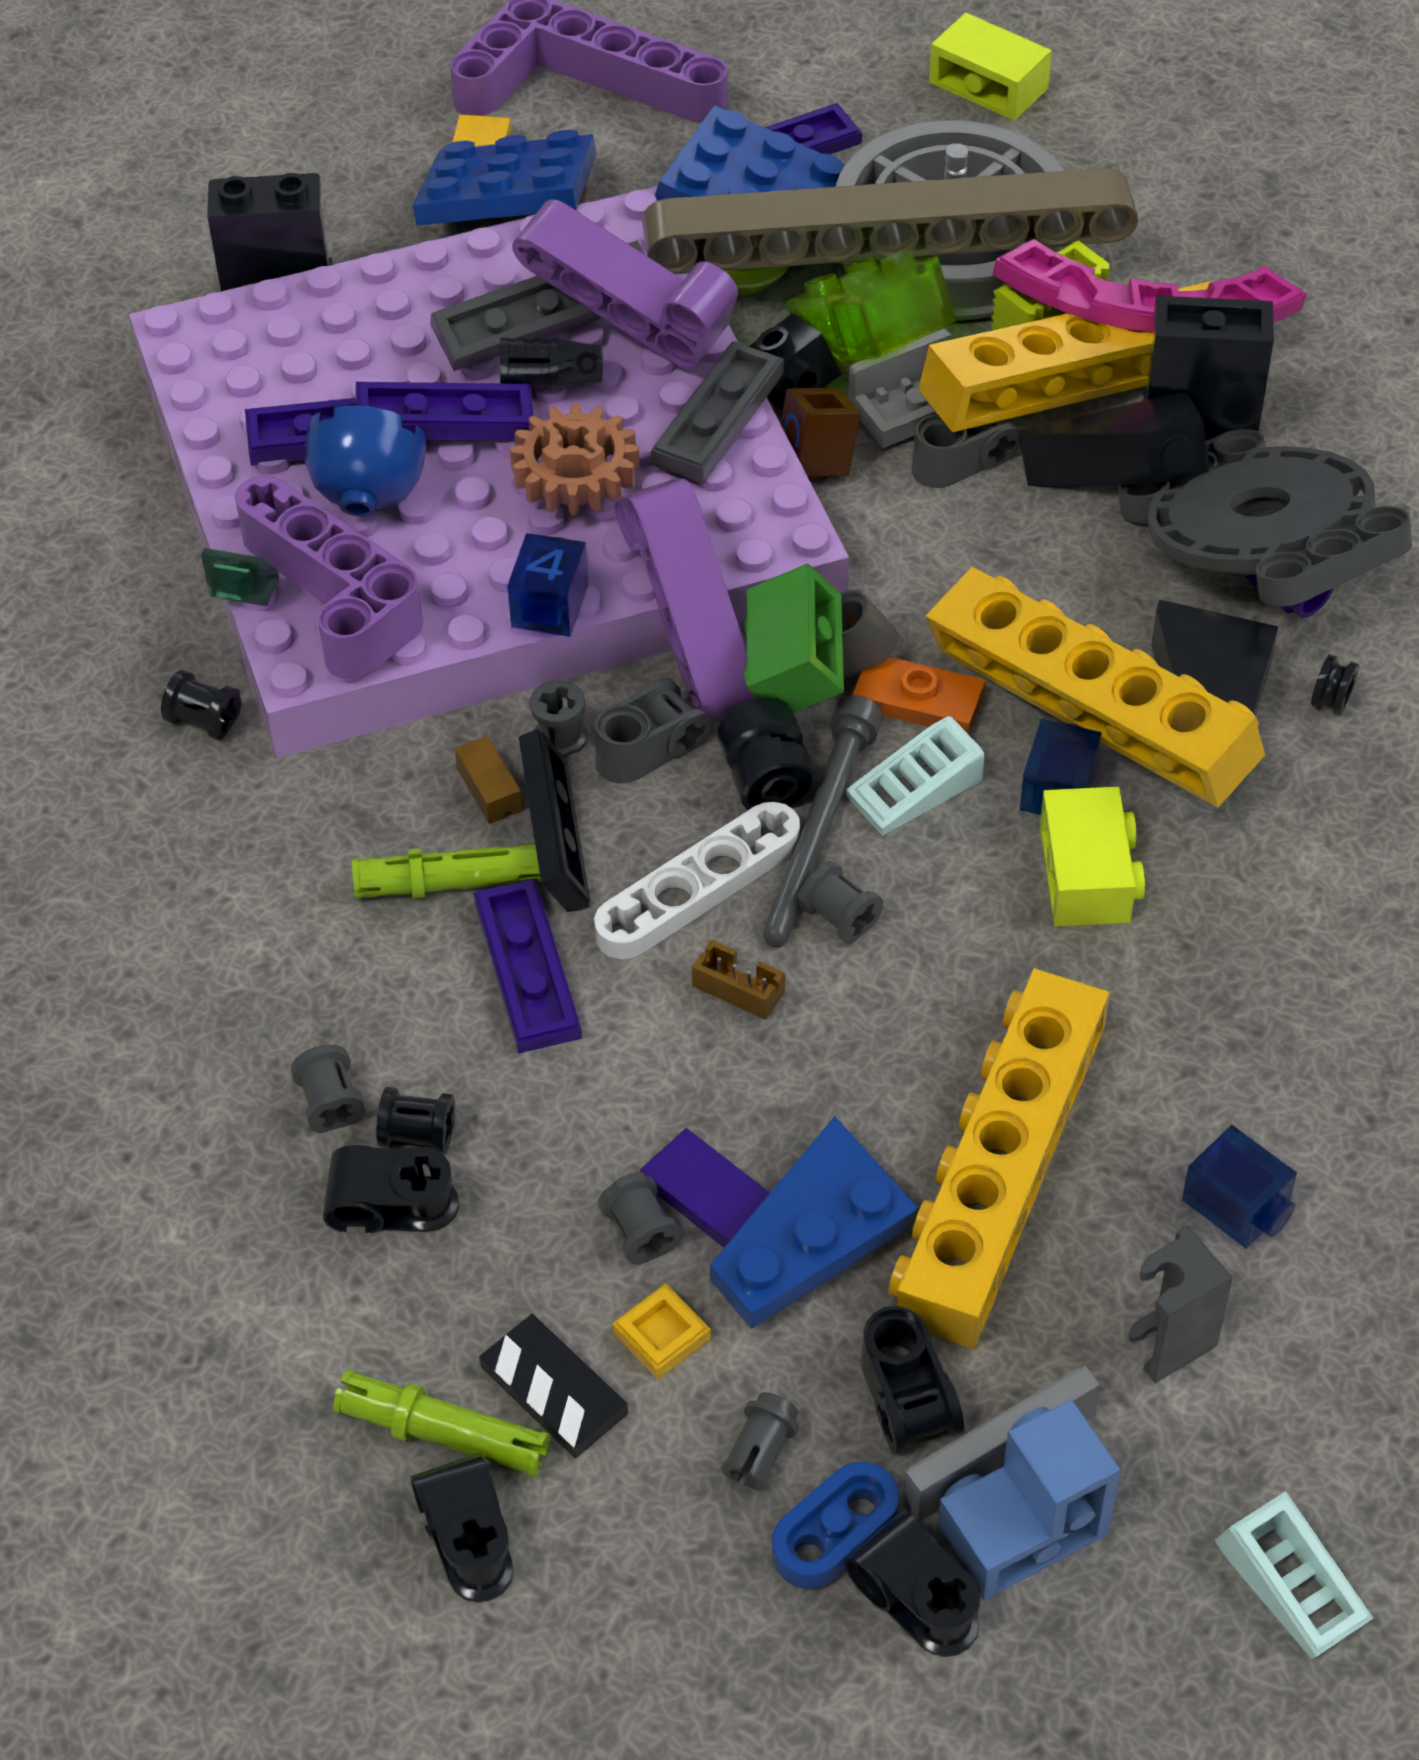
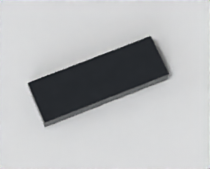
[519,729,591,912]

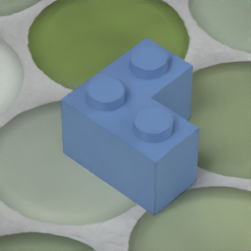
[938,1399,1121,1601]

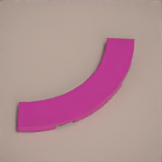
[992,239,1307,333]

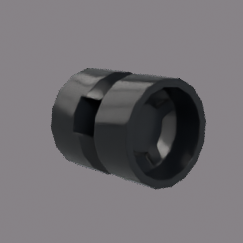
[718,698,818,811]

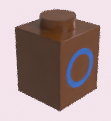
[781,388,861,481]

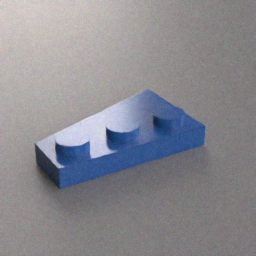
[710,1116,919,1329]

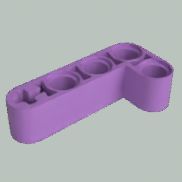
[512,199,738,370]
[235,475,423,679]
[614,478,757,721]

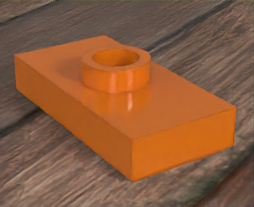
[852,657,986,735]

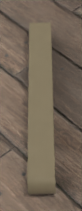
[642,168,1138,274]

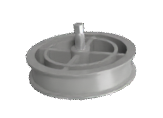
[836,120,1066,320]

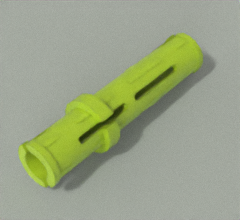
[351,844,541,900]
[333,1368,551,1478]

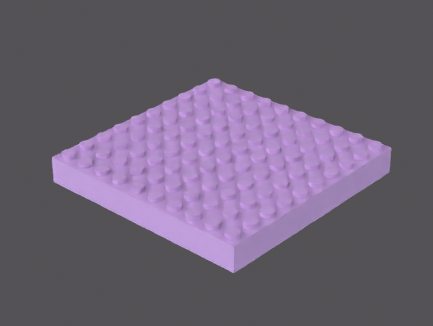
[129,186,849,758]

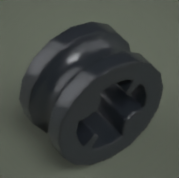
[1311,654,1359,715]

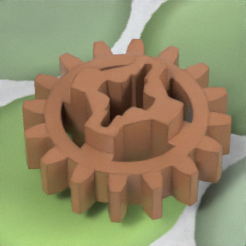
[510,403,640,515]

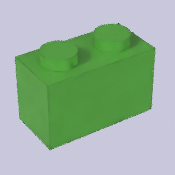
[744,563,844,712]

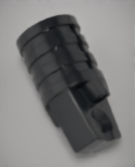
[500,337,603,390]

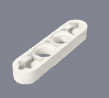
[594,802,800,959]

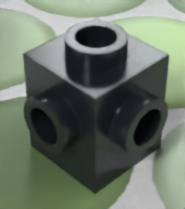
[749,313,842,409]

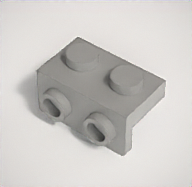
[849,329,953,449]

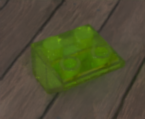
[785,251,956,362]

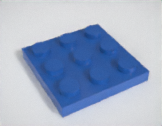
[655,105,845,266]
[412,130,597,226]

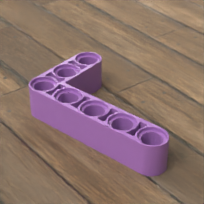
[450,0,728,123]

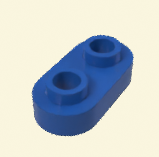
[772,1462,899,1588]

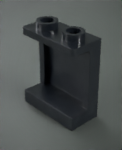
[207,173,333,292]
[1143,296,1274,440]

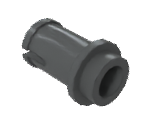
[721,1392,798,1491]

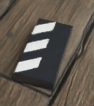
[479,1313,628,1459]

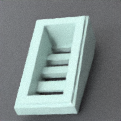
[846,716,984,836]
[1214,1491,1373,1660]

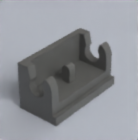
[1128,1225,1233,1383]

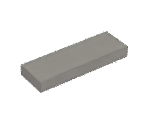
[904,1366,1101,1522]

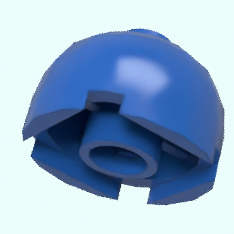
[305,405,427,517]

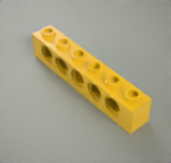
[918,281,1212,432]
[926,566,1265,808]
[888,968,1110,1350]

